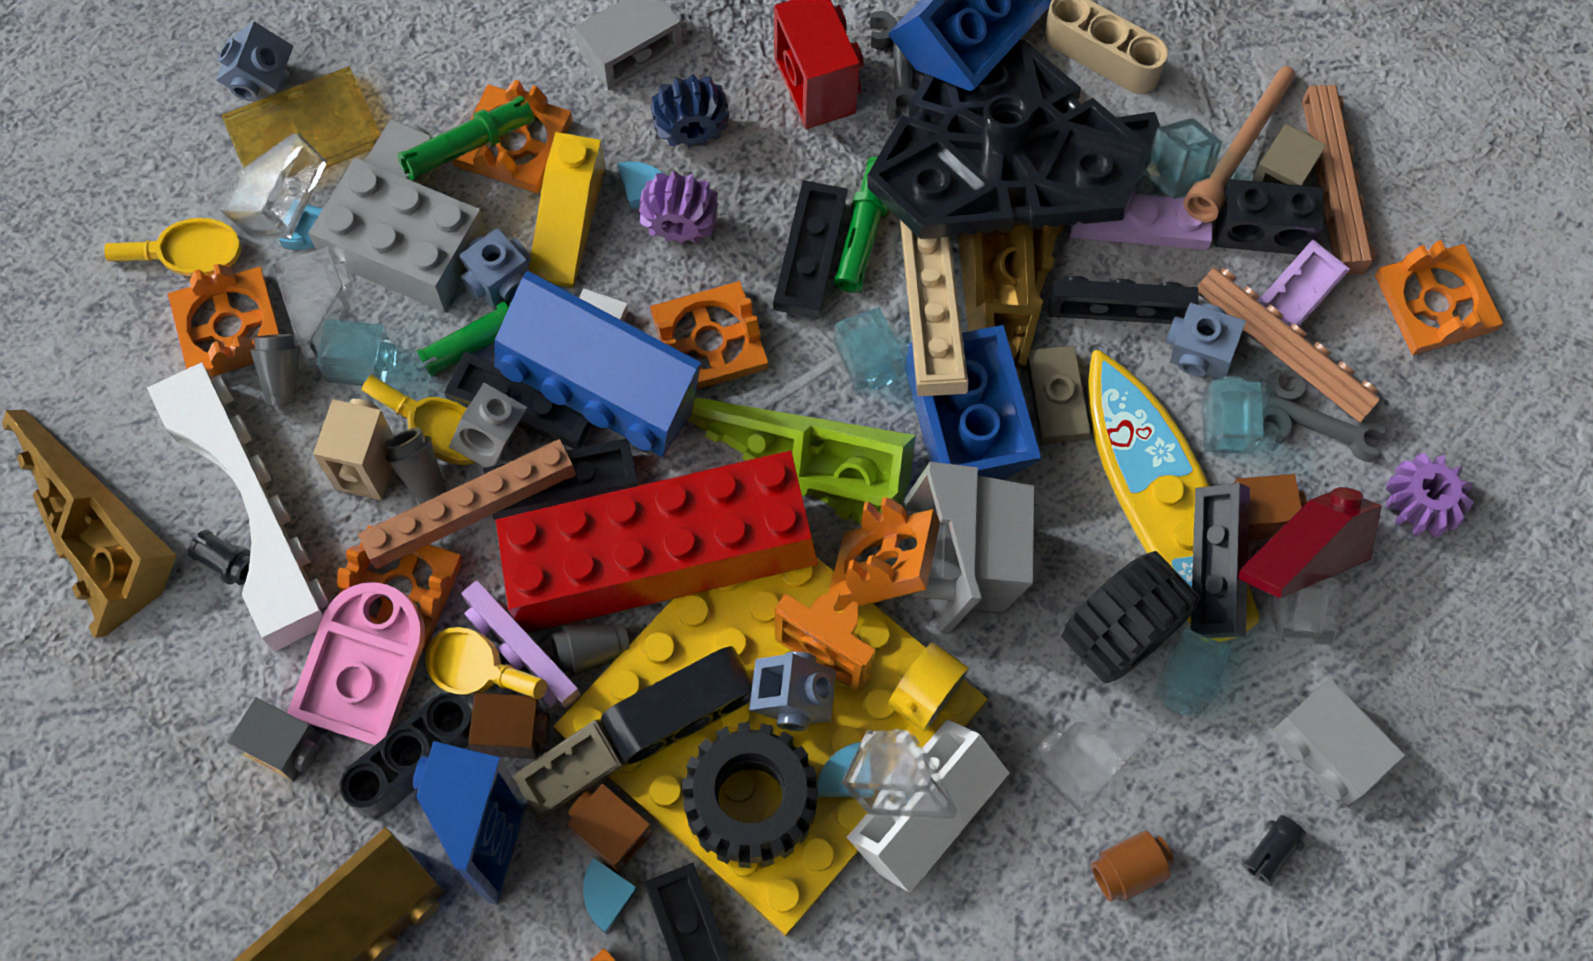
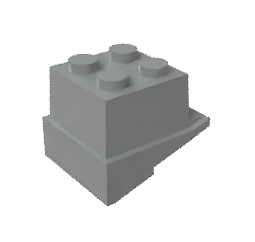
[901,462,1041,634]

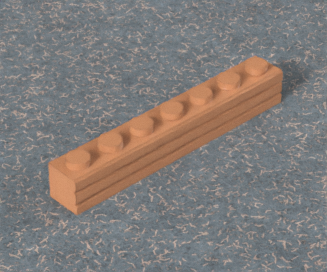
[1302,85,1375,275]
[1197,267,1380,423]
[358,439,576,569]

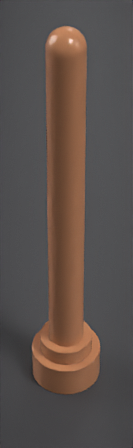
[1183,66,1295,222]

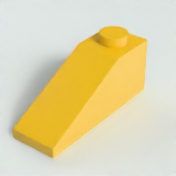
[529,132,606,289]

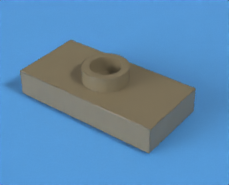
[1026,346,1090,444]
[513,719,625,820]

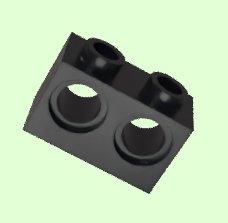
[1215,179,1323,255]

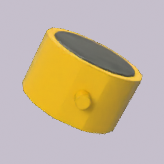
[888,642,970,732]

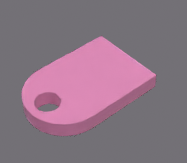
[287,582,425,745]

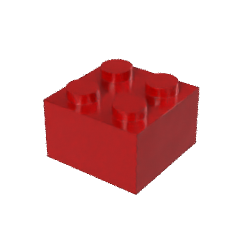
[774,0,864,130]

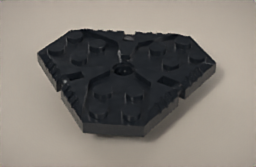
[867,39,1153,239]

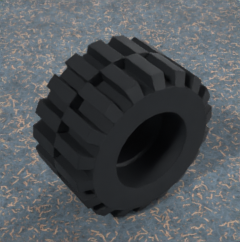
[1061,551,1200,684]
[682,722,818,868]

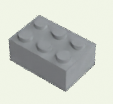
[308,158,487,312]

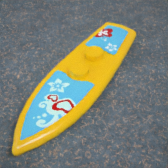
[1088,350,1260,644]

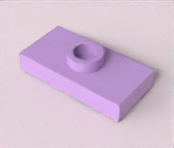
[1257,240,1350,327]

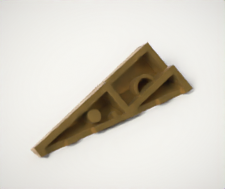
[958,224,1064,378]
[2,409,177,638]

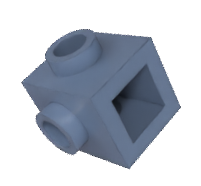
[216,21,294,104]
[459,228,531,310]
[1166,303,1246,381]
[749,652,836,731]

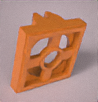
[452,80,573,194]
[1374,240,1504,356]
[167,264,281,376]
[650,281,768,390]
[828,497,940,611]
[337,525,463,651]
[775,590,876,692]

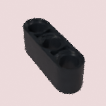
[601,646,753,765]
[339,692,472,818]

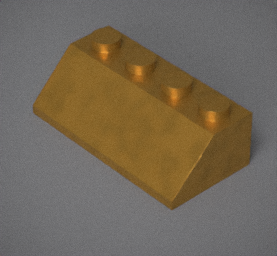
[234,827,445,961]

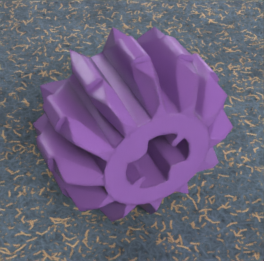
[639,171,719,245]
[1385,452,1474,538]

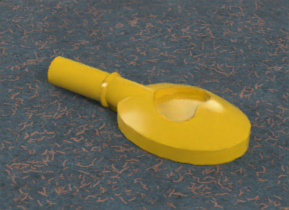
[104,218,242,277]
[361,374,475,465]
[425,627,547,699]

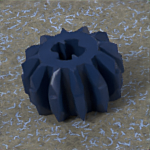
[651,74,730,149]

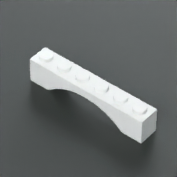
[147,362,330,652]

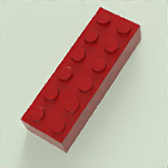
[495,450,818,633]

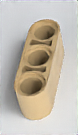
[1044,0,1168,94]

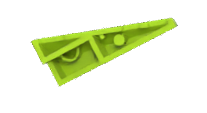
[688,397,916,524]

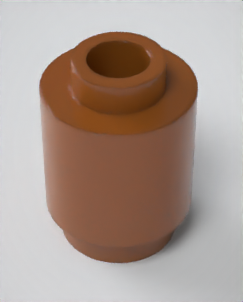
[1091,830,1174,902]

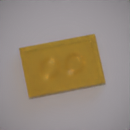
[221,66,381,196]

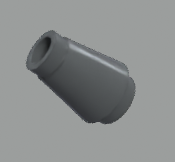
[250,334,300,405]
[385,428,446,504]
[551,623,629,675]

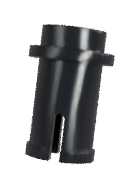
[188,530,251,585]
[1242,815,1307,886]

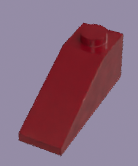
[1238,487,1382,599]

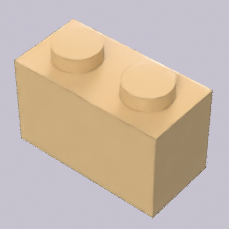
[313,399,394,501]

